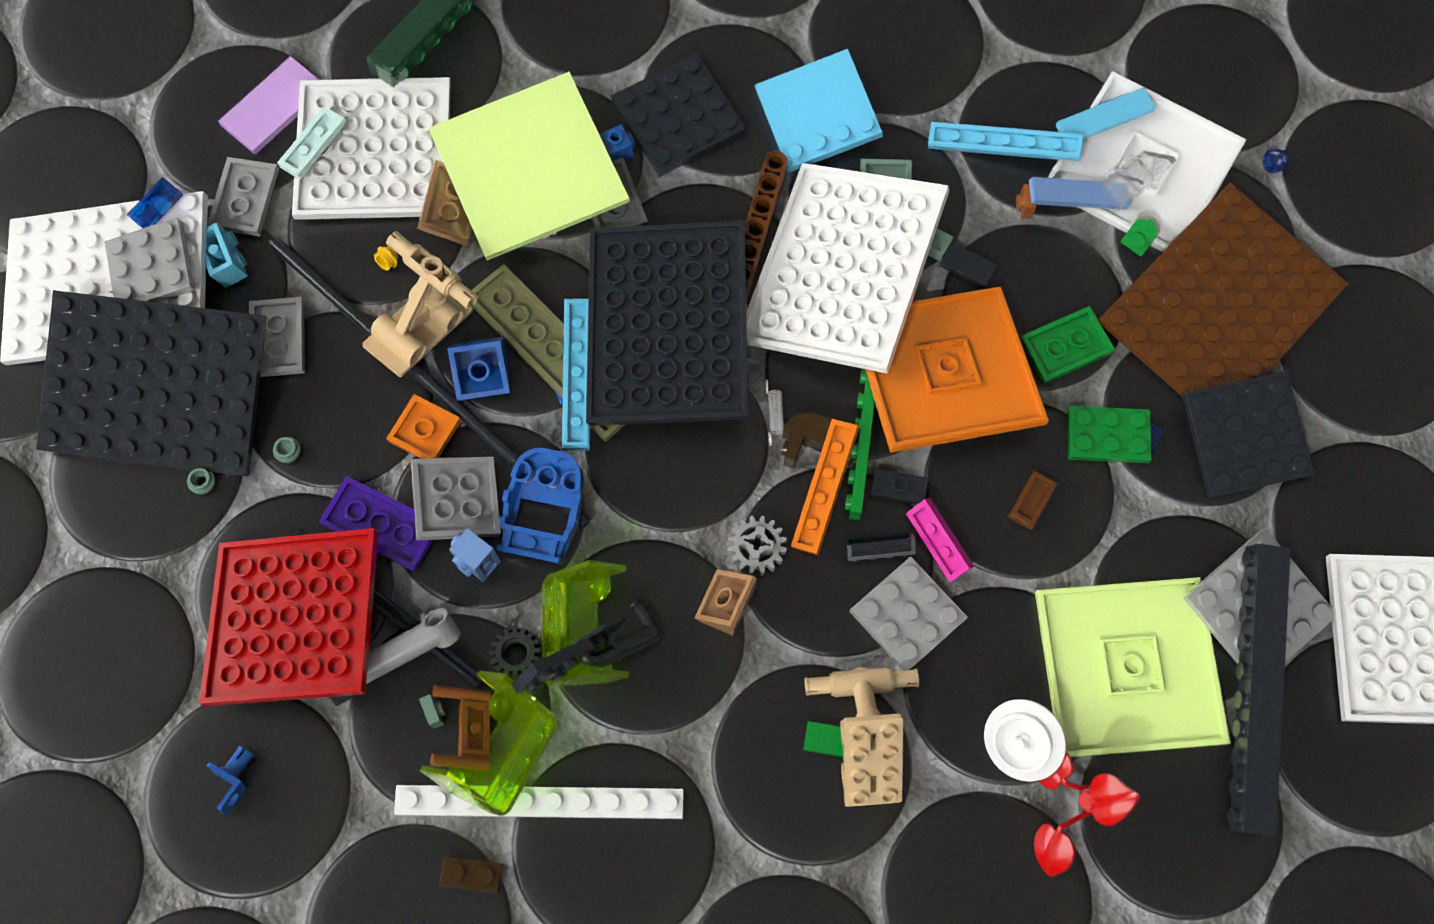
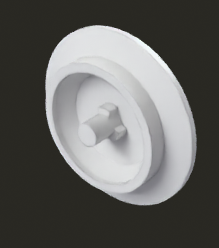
[984,699,1066,781]

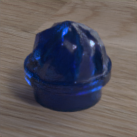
[1262,148,1289,173]

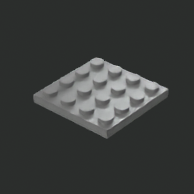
[1183,528,1334,664]

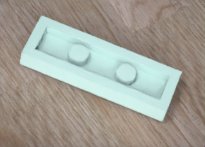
[277,106,346,180]

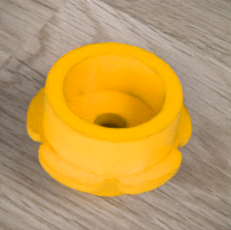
[374,246,398,270]

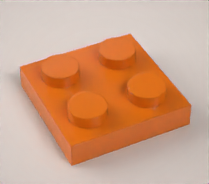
[386,394,461,459]

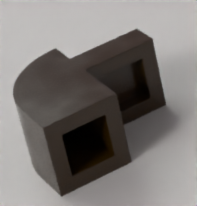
[781,413,832,468]

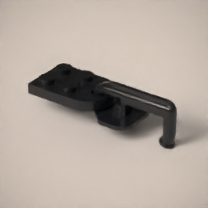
[511,597,661,694]

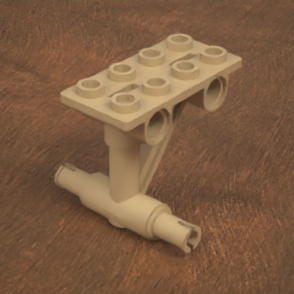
[362,231,479,377]
[804,667,919,807]

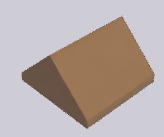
[695,569,757,636]

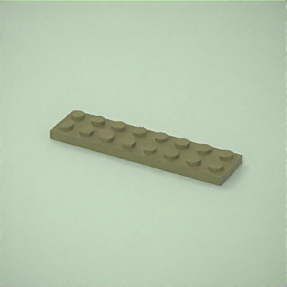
[469,264,626,442]

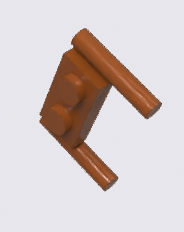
[430,685,491,771]

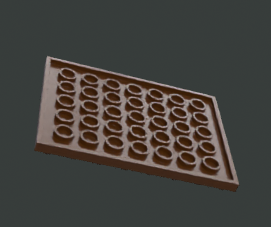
[1098,183,1349,396]

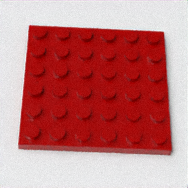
[199,528,379,706]

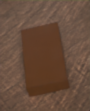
[1008,470,1058,530]

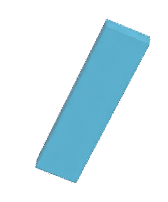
[1055,88,1156,140]

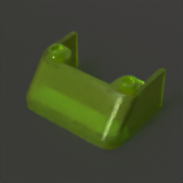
[542,560,629,685]
[420,670,557,816]

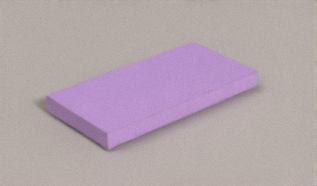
[219,56,319,155]

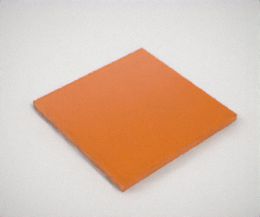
[865,286,1049,453]

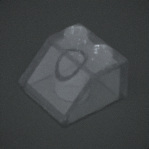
[1099,150,1176,210]

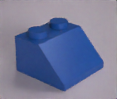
[447,336,510,401]

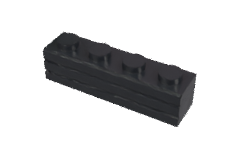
[845,532,916,562]

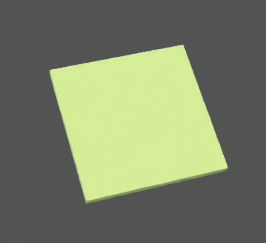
[429,72,630,260]
[1035,577,1231,757]

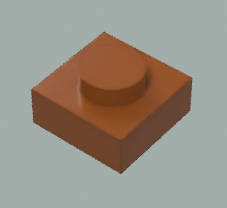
[1016,184,1036,219]

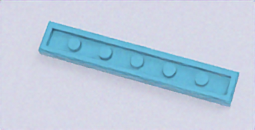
[928,122,1084,161]
[562,299,590,451]

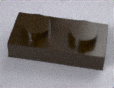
[440,856,503,894]

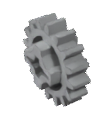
[728,516,787,576]

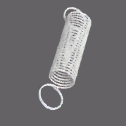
[766,380,784,446]

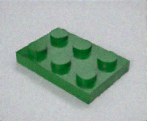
[1020,306,1115,384]
[1067,406,1151,463]

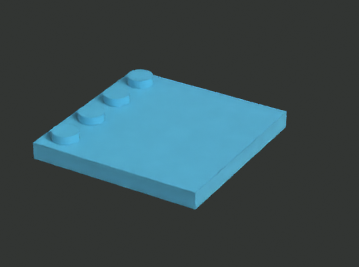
[755,49,883,173]

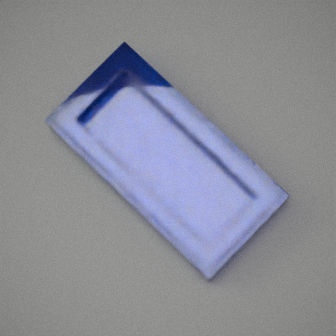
[126,177,183,229]

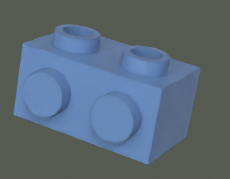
[449,528,501,582]

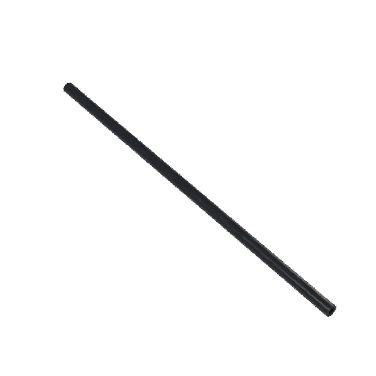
[268,237,591,529]

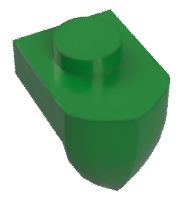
[1120,216,1161,256]

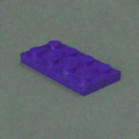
[318,476,433,572]

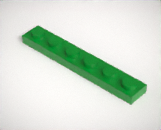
[845,368,875,520]

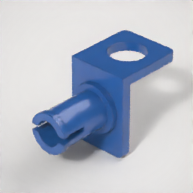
[207,746,254,816]

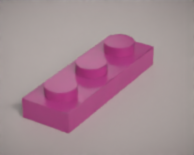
[906,498,974,582]

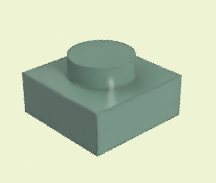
[928,229,954,262]
[419,695,446,729]

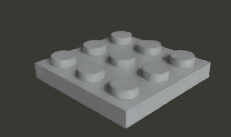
[104,217,195,302]
[411,457,501,540]
[849,556,968,670]

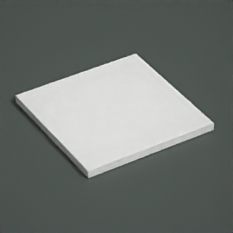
[1048,71,1246,252]

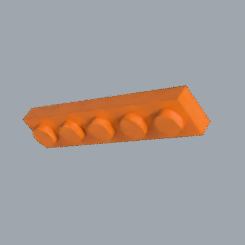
[791,419,859,556]

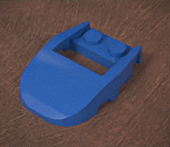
[497,448,584,564]

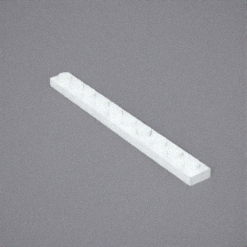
[394,785,683,819]

